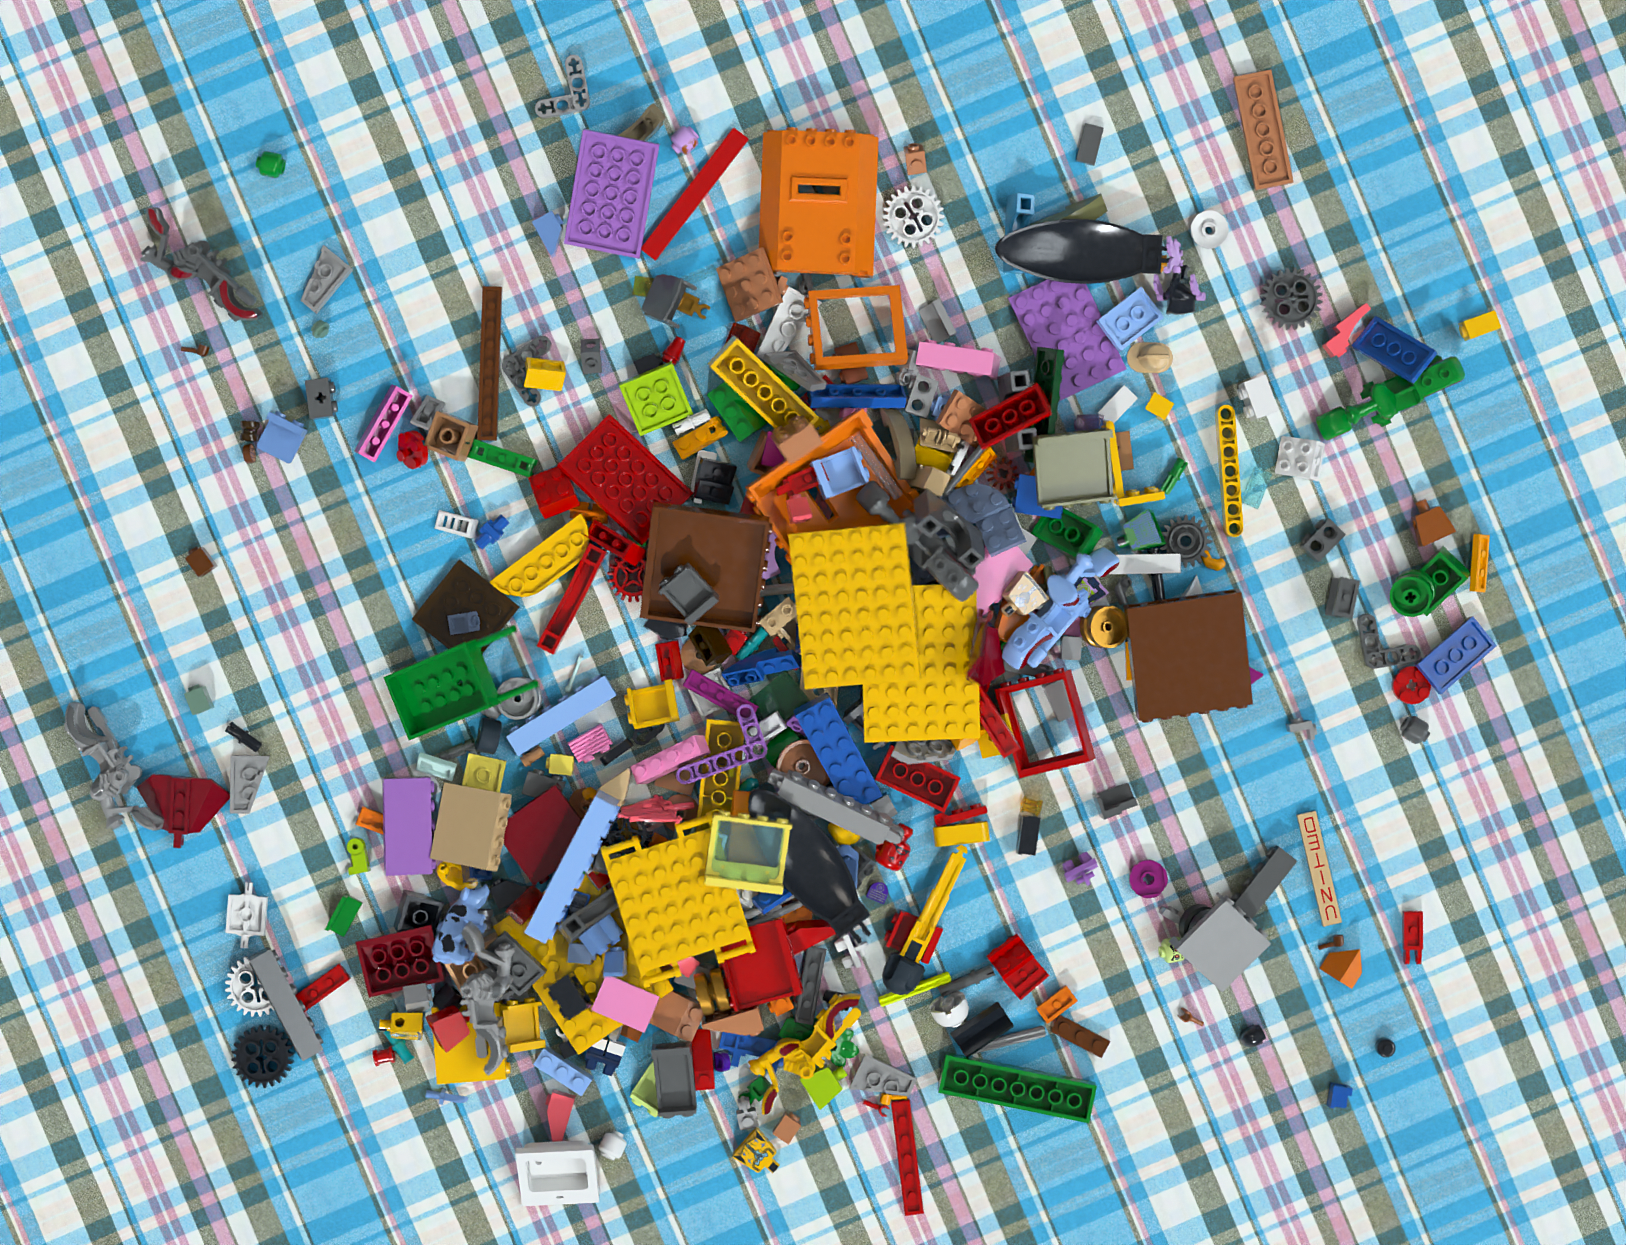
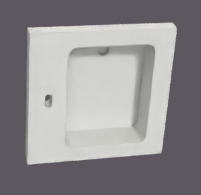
[515,1140,599,1206]

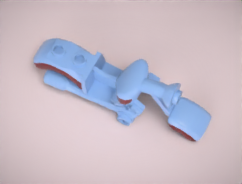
[1002,547,1119,669]

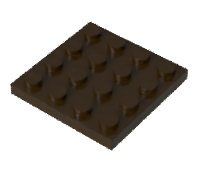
[412,559,520,654]

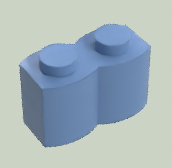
[579,914,624,956]

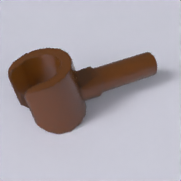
[181,344,210,357]
[1318,935,1344,950]

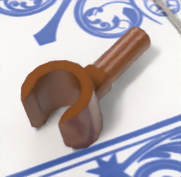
[1177,1008,1204,1026]

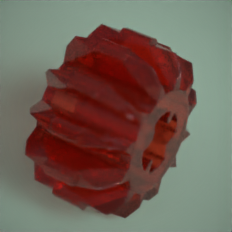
[986,457,1019,490]

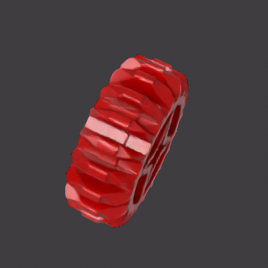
[607,553,646,602]

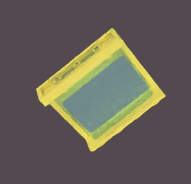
[704,810,792,894]

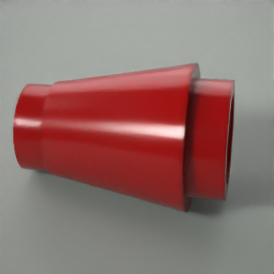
[661,336,686,366]

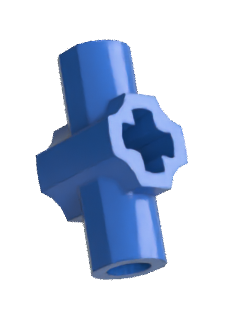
[474,514,509,550]

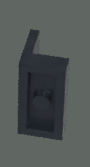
[1016,814,1041,856]

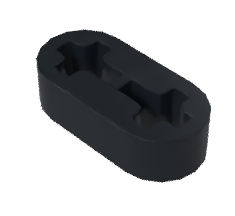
[633,724,665,745]
[599,738,634,767]

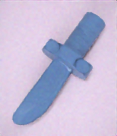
[425,1088,468,1105]

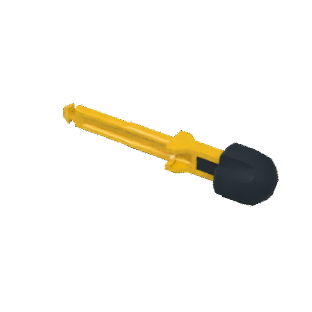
[882,845,967,995]

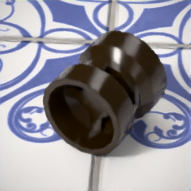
[239,421,260,442]

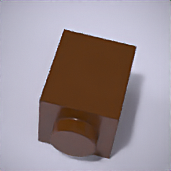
[185,547,218,577]

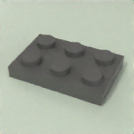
[478,931,547,996]

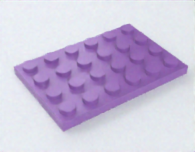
[564,129,660,259]
[1008,279,1126,401]

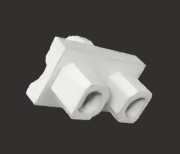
[834,933,868,969]

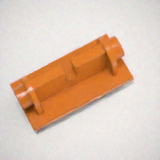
[570,501,608,524]

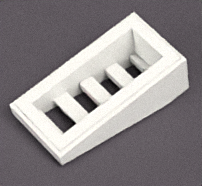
[435,510,479,539]

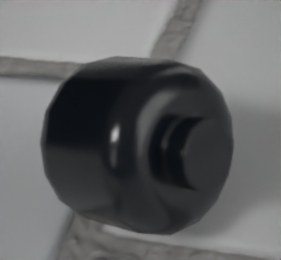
[1375,1037,1396,1058]

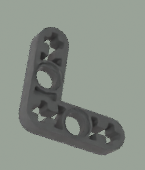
[502,336,552,407]
[1357,614,1420,669]

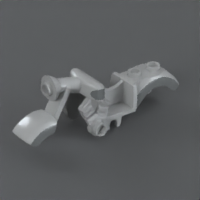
[64,702,164,831]
[460,921,516,1076]

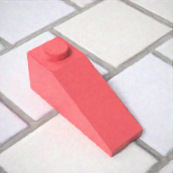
[545,1089,576,1142]

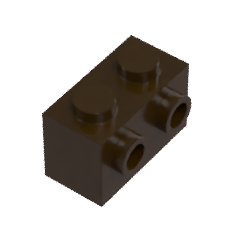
[688,625,733,667]

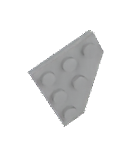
[891,739,956,764]

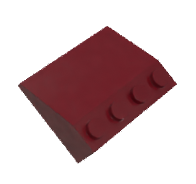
[355,925,446,998]

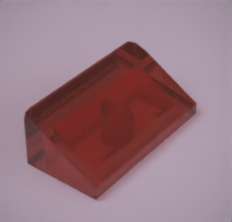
[505,885,544,925]

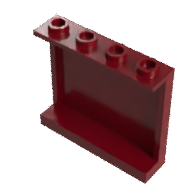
[504,782,583,885]

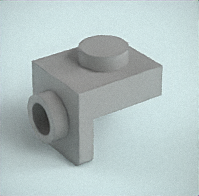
[1286,718,1317,740]

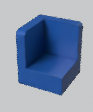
[1327,1082,1353,1109]

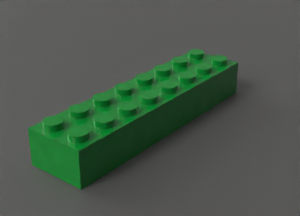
[937,1051,1097,1123]

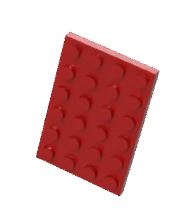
[557,414,693,546]

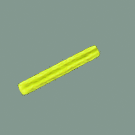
[878,972,951,1007]

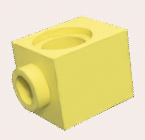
[546,753,575,776]

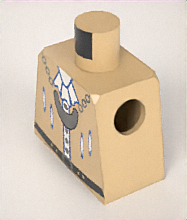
[1001,571,1049,617]

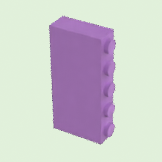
[382,777,436,876]

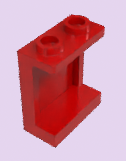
[884,909,943,964]

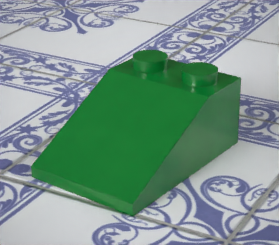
[1031,508,1103,561]
[1411,546,1471,616]

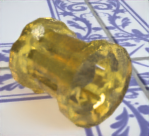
[1020,795,1043,817]

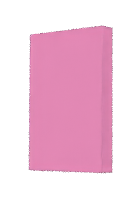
[591,977,660,1033]

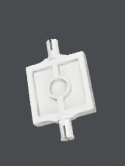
[225,882,268,948]

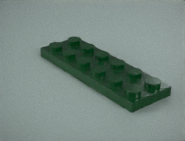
[1024,347,1064,463]

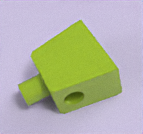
[800,1064,848,1110]

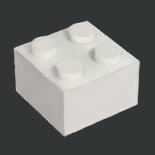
[1237,375,1279,421]

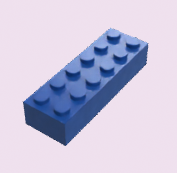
[793,692,883,805]

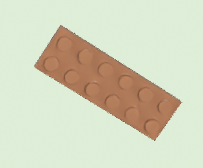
[1232,70,1294,191]

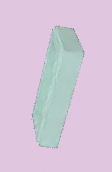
[416,752,457,781]

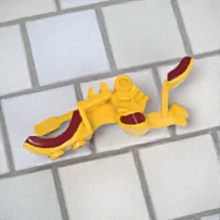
[748,993,861,1115]

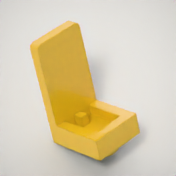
[1458,311,1501,341]

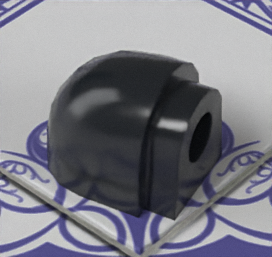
[1239,1024,1266,1047]

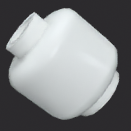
[598,1130,627,1161]

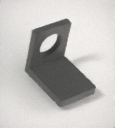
[581,339,602,374]

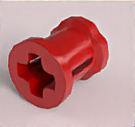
[372,1046,396,1067]

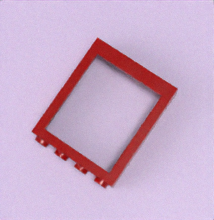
[995,667,1096,778]

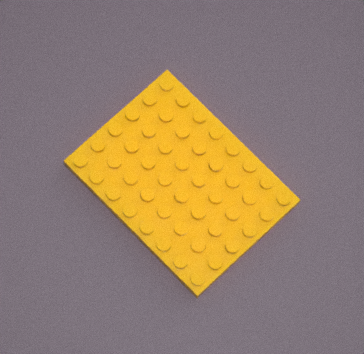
[788,523,921,689]
[862,584,980,742]
[493,874,674,1055]

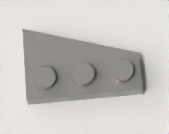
[300,245,353,314]
[763,350,827,391]
[849,1054,917,1096]

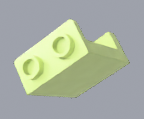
[630,1060,662,1118]

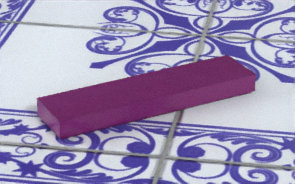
[682,669,759,718]

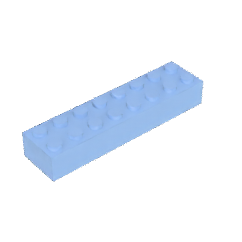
[525,790,620,943]

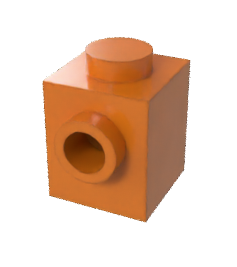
[767,996,794,1017]

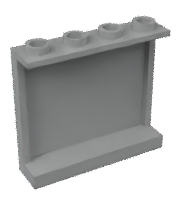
[1169,892,1271,992]

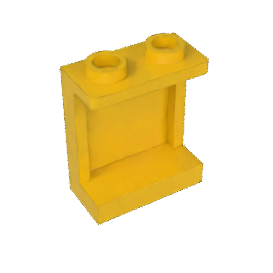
[624,679,680,729]
[499,997,546,1053]

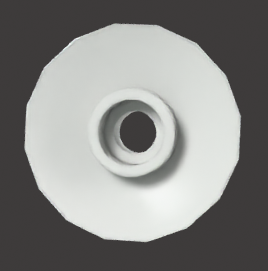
[1190,210,1229,249]

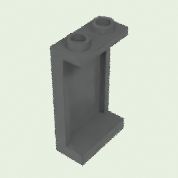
[651,1041,697,1119]

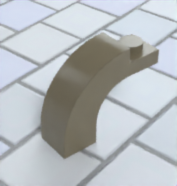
[618,103,666,141]

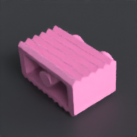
[568,723,613,764]

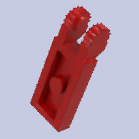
[1402,911,1423,964]

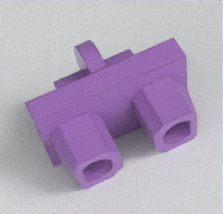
[1062,852,1098,886]

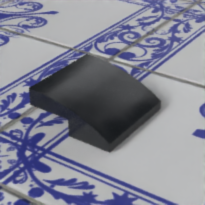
[694,457,737,505]

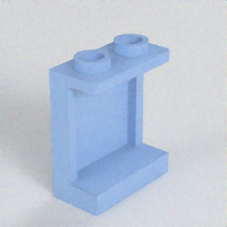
[809,446,870,500]

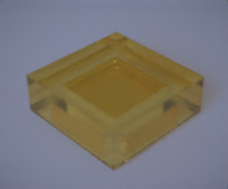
[632,276,654,297]

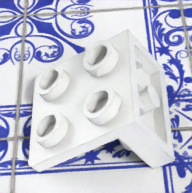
[1275,436,1325,481]

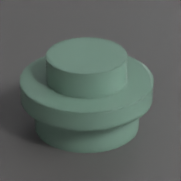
[311,320,329,338]

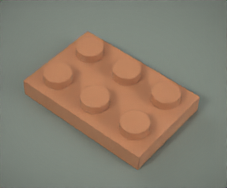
[935,389,987,449]

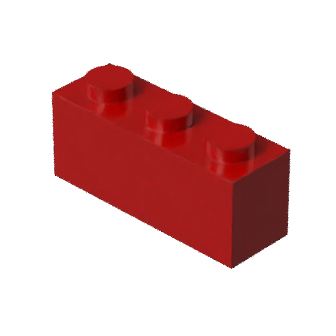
[585,519,646,567]

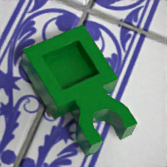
[738,1075,771,1105]

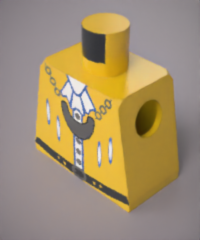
[379,1013,423,1041]

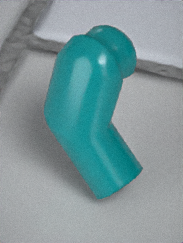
[739,777,759,791]

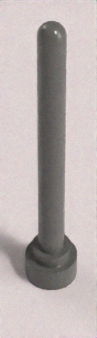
[943,445,985,496]

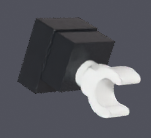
[556,1028,577,1059]

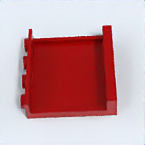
[719,917,804,1012]

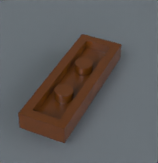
[1050,1014,1111,1058]

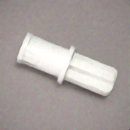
[672,409,711,435]

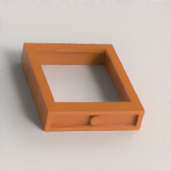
[804,285,908,371]

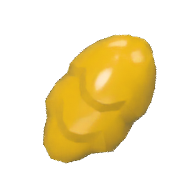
[437,861,478,891]

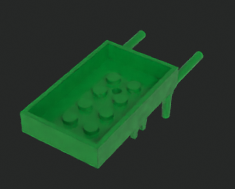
[383,625,539,740]

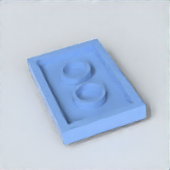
[1096,287,1164,352]

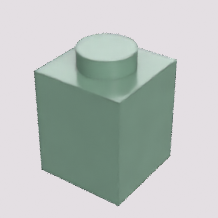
[184,684,214,715]

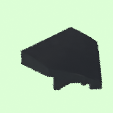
[643,619,687,640]

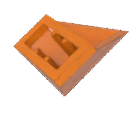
[1319,949,1362,989]

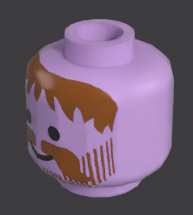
[670,126,699,155]

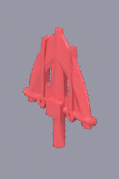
[617,794,694,824]

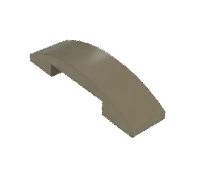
[880,408,916,480]

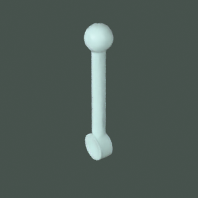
[565,655,583,693]

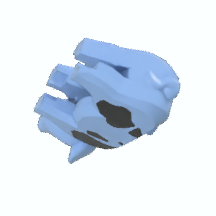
[432,884,490,966]

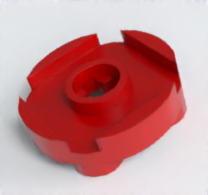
[396,430,428,469]
[1391,666,1431,704]

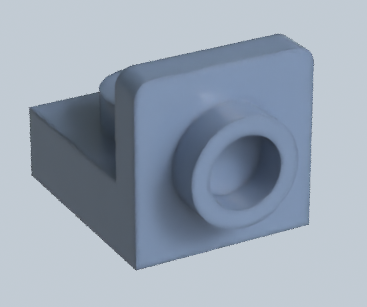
[448,611,480,635]

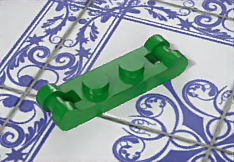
[467,439,538,477]

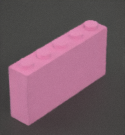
[973,545,1033,617]

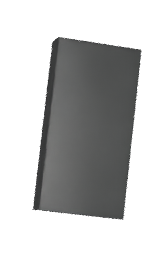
[1076,123,1104,166]

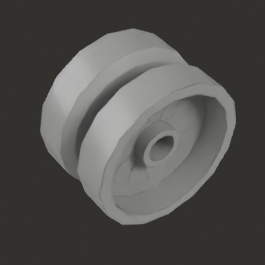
[497,676,543,720]

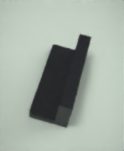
[950,1001,1014,1058]

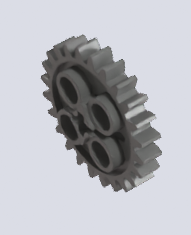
[1260,267,1323,330]

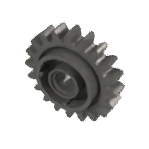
[1160,515,1213,568]

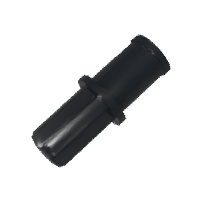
[225,722,262,752]

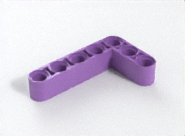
[676,704,767,784]

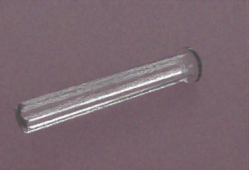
[848,431,903,500]

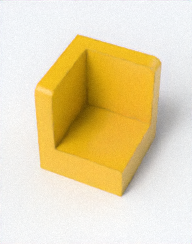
[1145,392,1174,421]

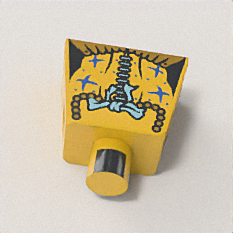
[732,1127,780,1173]

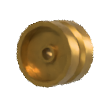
[1079,606,1127,648]
[693,967,730,1016]

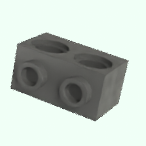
[1299,519,1346,562]

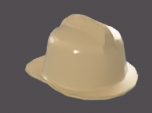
[1127,342,1173,373]

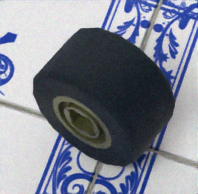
[476,717,502,754]

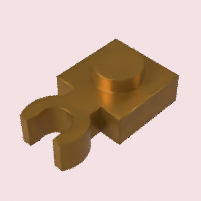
[677,292,711,319]

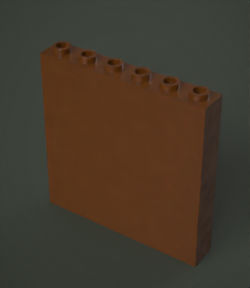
[640,502,773,633]
[1124,589,1253,723]

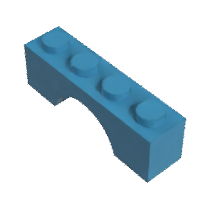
[1003,193,1035,274]

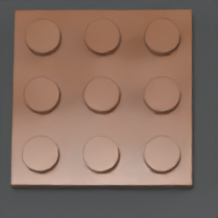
[716,247,783,323]

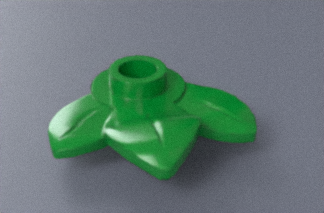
[830,1029,859,1067]

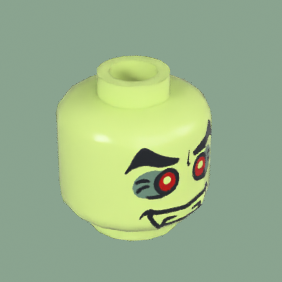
[1158,937,1185,963]

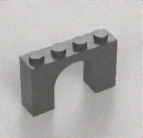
[997,370,1037,453]
[914,489,985,570]

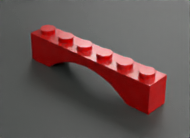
[536,543,608,655]

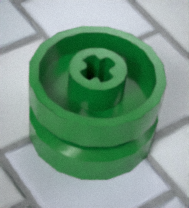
[1390,569,1436,617]

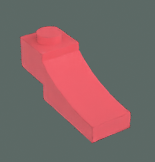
[1322,303,1371,358]

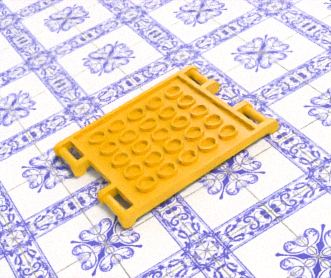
[600,811,756,988]

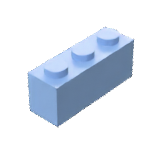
[533,1046,593,1096]

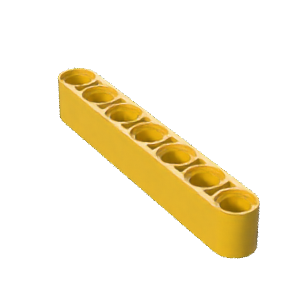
[1215,405,1243,537]

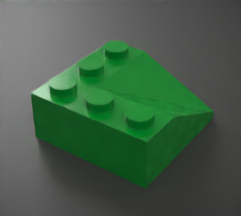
[707,382,768,443]

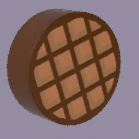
[242,444,256,464]

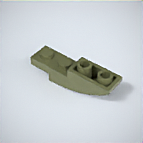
[1030,193,1108,226]

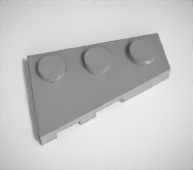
[230,755,270,814]

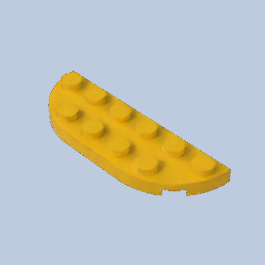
[490,513,589,597]

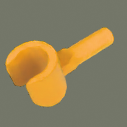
[880,1093,907,1105]

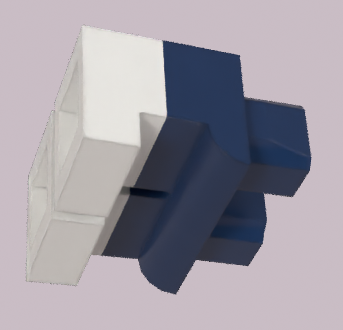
[585,1036,627,1076]

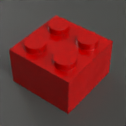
[528,466,580,519]

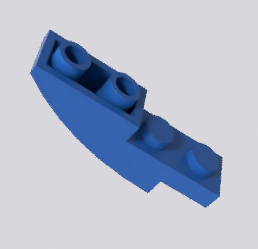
[722,647,801,687]

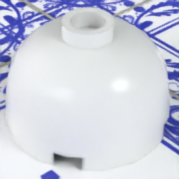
[930,991,969,1028]

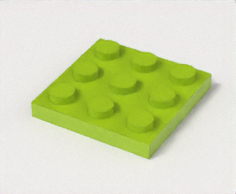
[618,361,693,436]

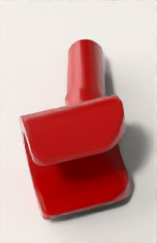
[863,1099,890,1117]

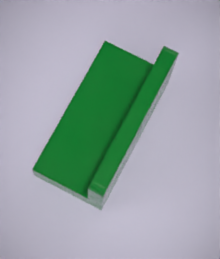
[761,726,801,769]
[325,894,363,937]

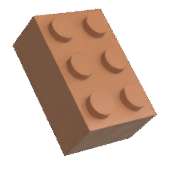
[770,415,823,465]

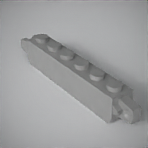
[767,769,905,844]

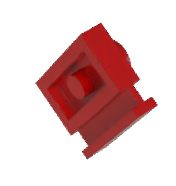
[1002,958,1050,1000]

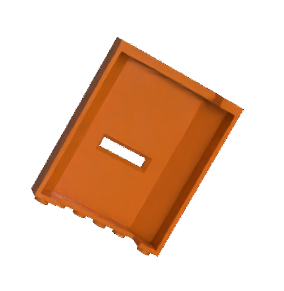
[759,127,879,278]
[745,408,919,565]

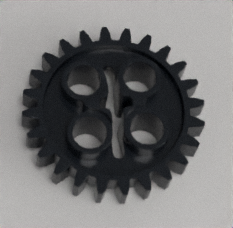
[231,1025,295,1088]

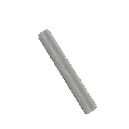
[974,1026,1046,1054]

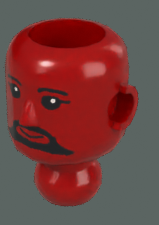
[875,823,913,871]

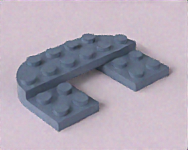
[909,484,1027,585]

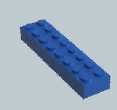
[807,384,906,408]

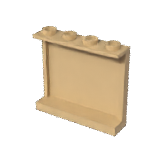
[430,782,512,871]

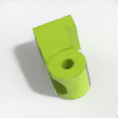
[347,838,371,875]

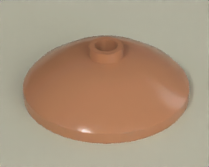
[776,739,830,786]

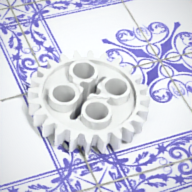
[882,185,945,249]
[225,954,289,1017]

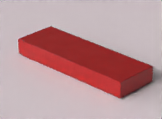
[295,963,351,1012]

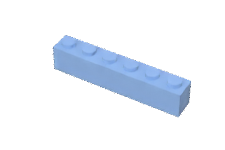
[506,674,617,756]

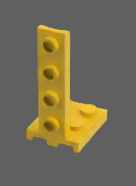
[1101,420,1165,507]

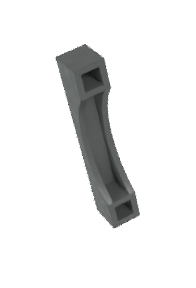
[558,887,619,944]

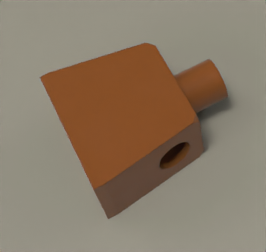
[1411,499,1456,547]

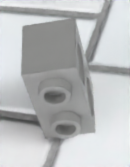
[904,374,939,419]

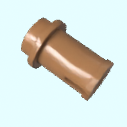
[520,745,545,767]

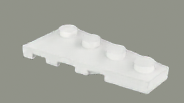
[755,287,822,360]

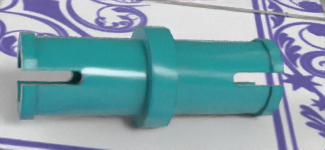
[736,626,769,660]
[383,1031,415,1065]

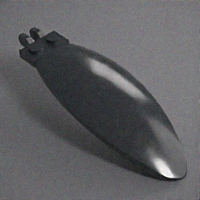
[995,219,1170,284]
[748,789,871,944]

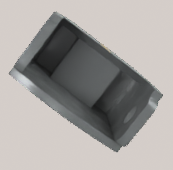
[642,274,697,329]

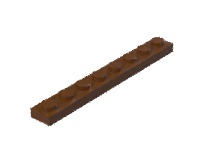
[477,286,502,441]

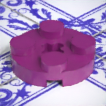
[1129,859,1168,898]

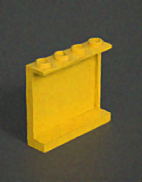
[431,1000,511,1084]

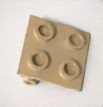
[920,417,961,453]

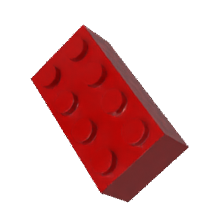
[874,744,961,813]

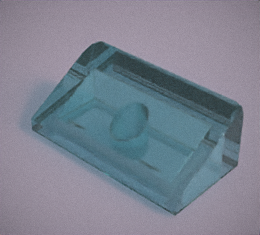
[1241,467,1272,510]

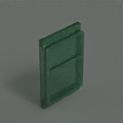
[748,671,810,722]

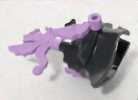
[1153,236,1206,315]

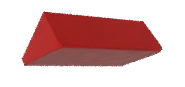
[655,640,684,682]

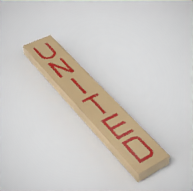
[1296,810,1342,927]

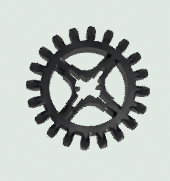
[602,809,653,856]

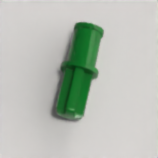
[1160,458,1188,495]

